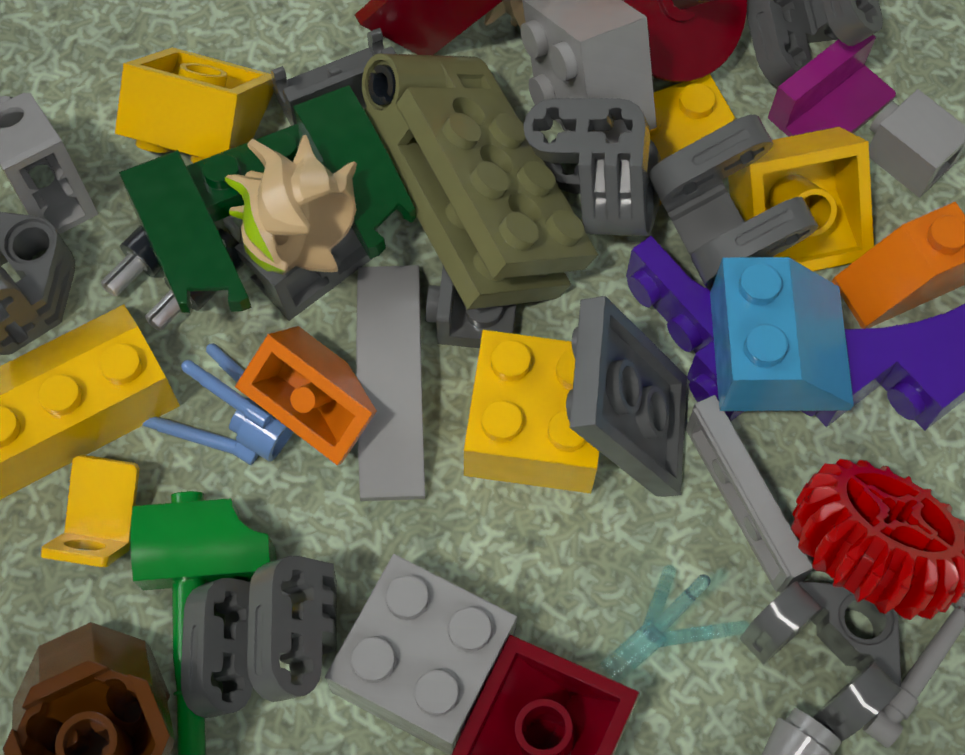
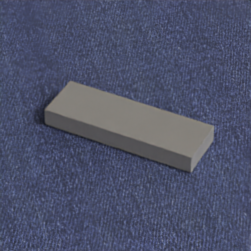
[686,395,813,594]

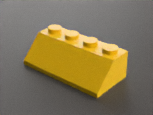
[0,304,180,500]

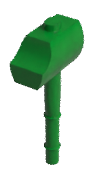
[130,491,276,755]

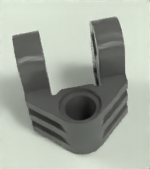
[746,0,883,87]
[523,98,662,236]
[648,114,819,291]
[0,212,76,355]
[181,556,337,718]
[740,581,902,742]

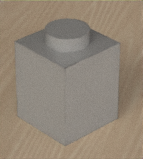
[869,89,965,198]

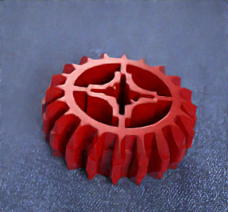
[791,459,965,620]

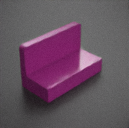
[768,35,896,137]

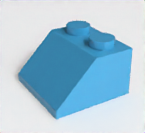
[710,257,854,411]

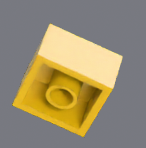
[464,330,599,494]

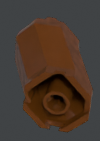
[3,622,175,755]

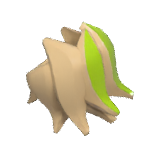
[225,135,357,275]

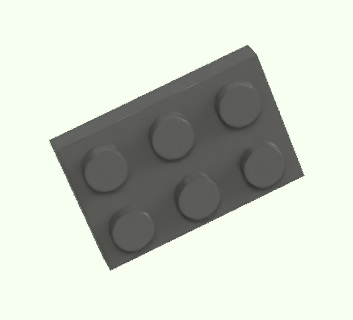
[566,296,687,497]

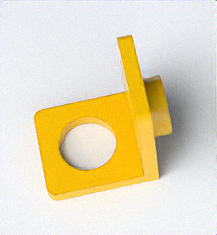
[41,455,140,567]

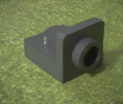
[426,266,516,348]

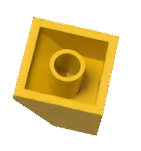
[115,47,274,163]
[728,127,874,271]

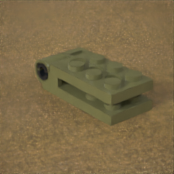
[362,53,599,310]

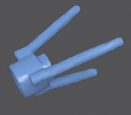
[142,343,293,465]

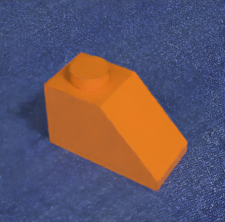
[832,201,965,329]
[235,326,377,466]

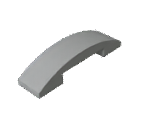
[356,265,425,501]

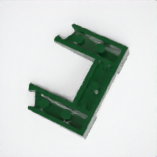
[119,85,416,313]

